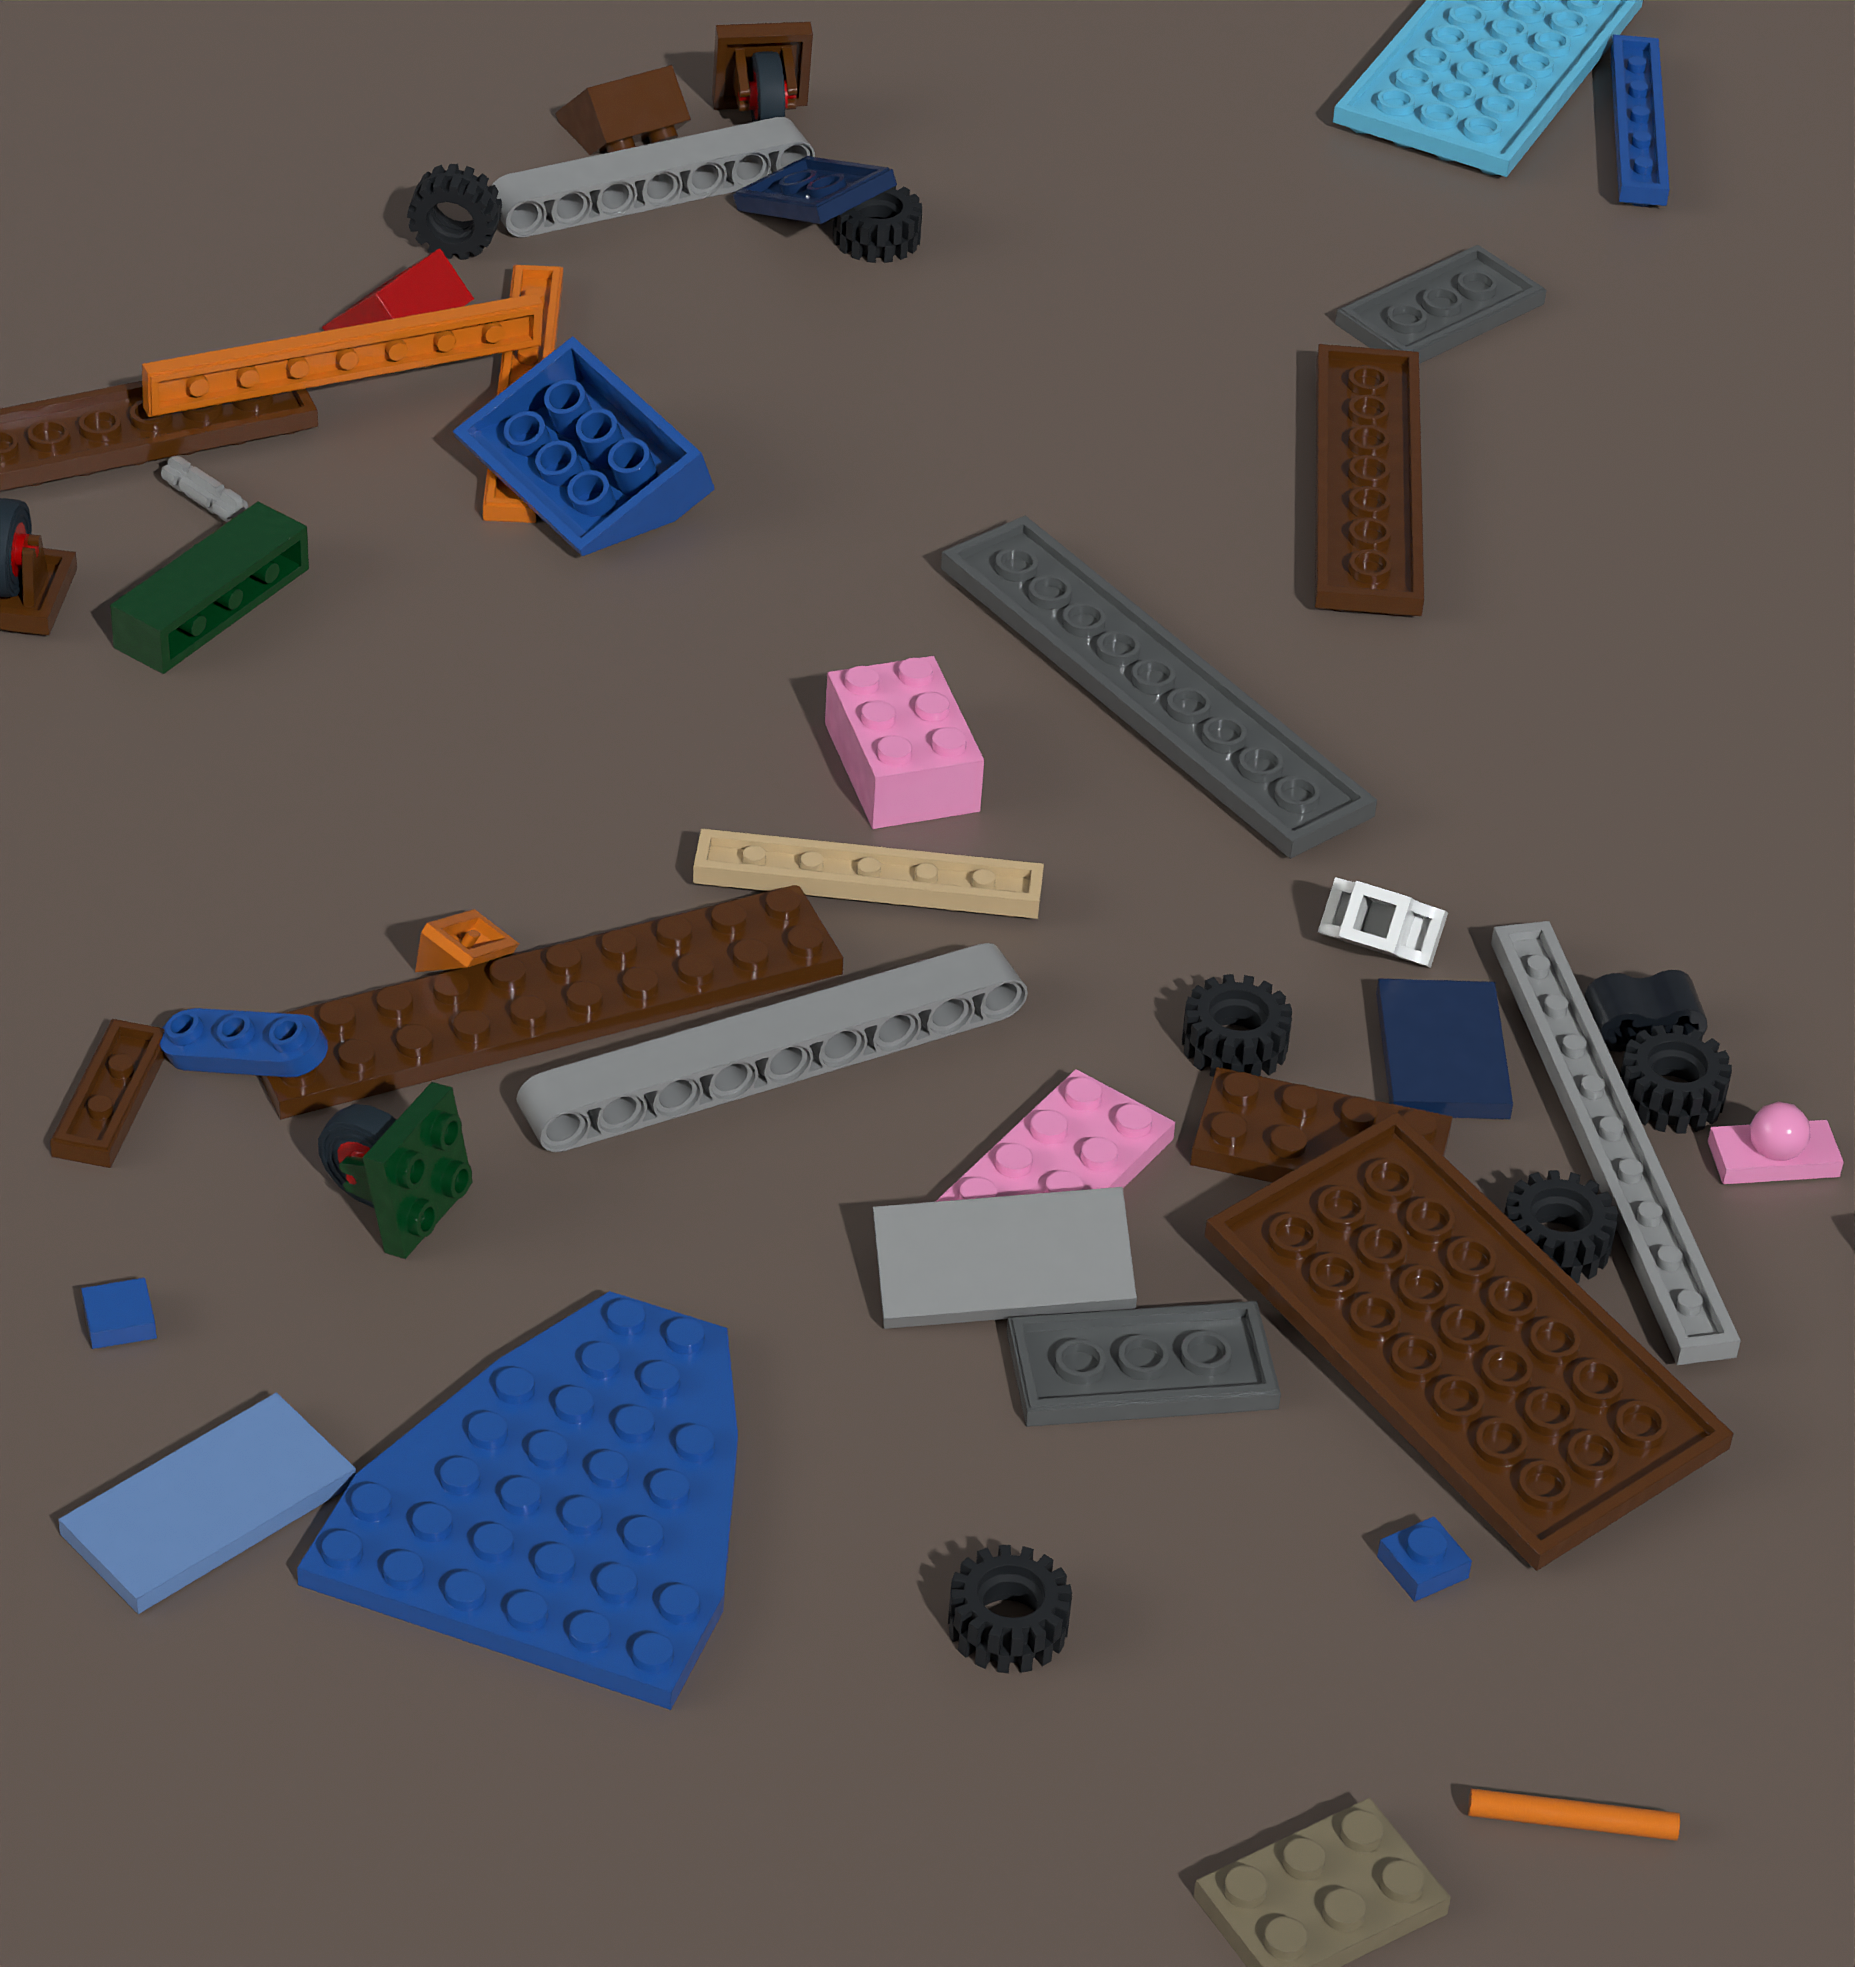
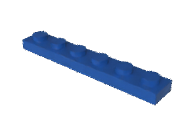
[1610,34,1670,207]

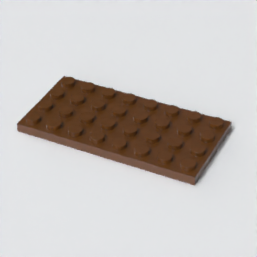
[1204,1112,1734,1571]

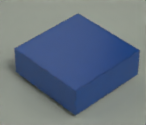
[81,1278,157,1349]

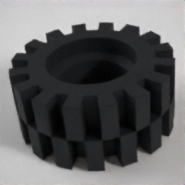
[833,186,922,263]
[1182,974,1292,1077]
[1620,1025,1732,1134]
[1504,1170,1618,1283]
[948,1545,1072,1674]

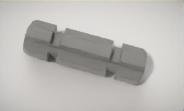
[161,456,248,523]

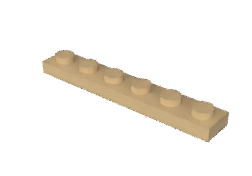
[693,829,1044,919]

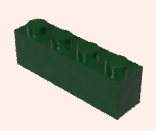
[110,501,309,674]

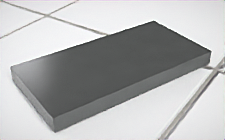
[1335,245,1547,364]
[1007,1301,1281,1427]

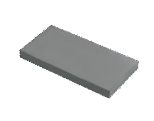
[873,1187,1137,1329]

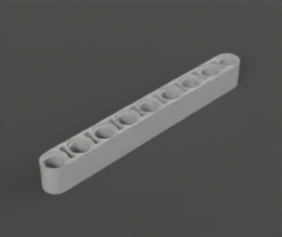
[516,943,1028,1152]

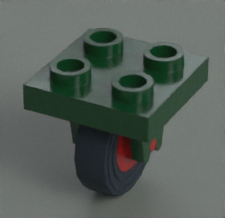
[318,1082,473,1259]

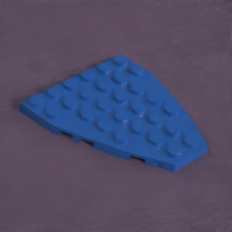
[297,1291,738,1710]

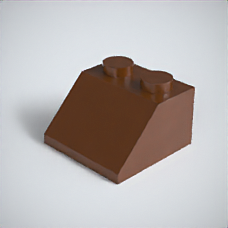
[555,65,691,155]

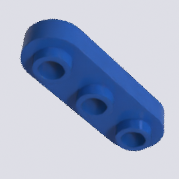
[159,1008,328,1077]

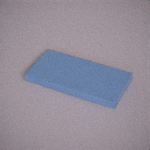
[58,1392,356,1614]

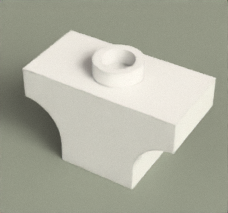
[1318,877,1448,968]

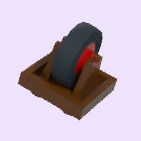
[712,21,813,122]
[0,498,77,635]

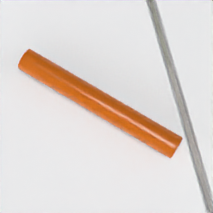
[1468,1788,1680,1841]

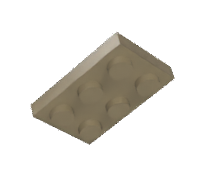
[1193,1797,1451,1967]

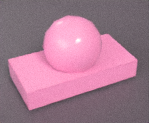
[1708,1101,1844,1184]

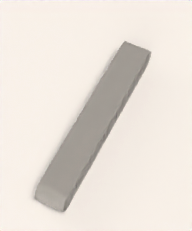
[492,117,815,237]

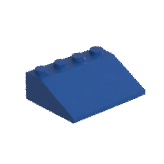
[453,336,715,556]

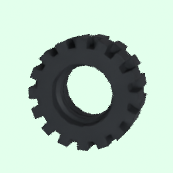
[407,164,502,260]

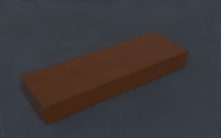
[50,1019,166,1168]

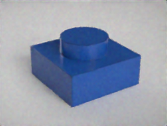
[1377,1516,1472,1602]

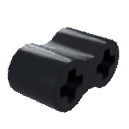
[1585,970,1708,1052]

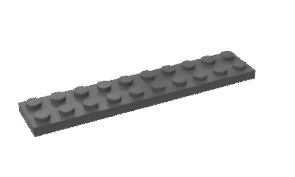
[941,515,1377,859]

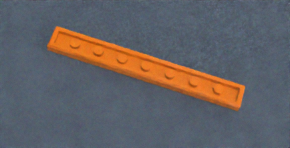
[483,265,563,523]
[142,293,543,417]

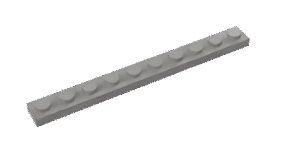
[1491,921,1741,1365]

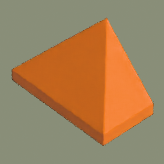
[415,909,520,972]

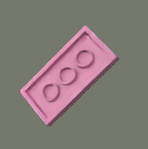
[935,1069,1175,1202]

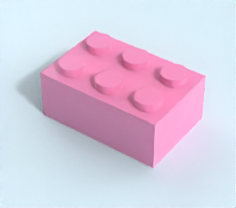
[825,656,984,829]

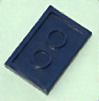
[733,156,897,224]
[1376,978,1513,1119]

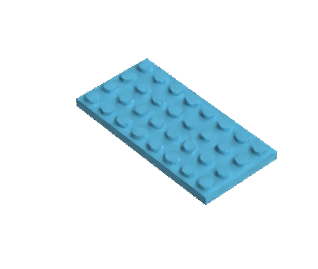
[1333,0,1643,177]

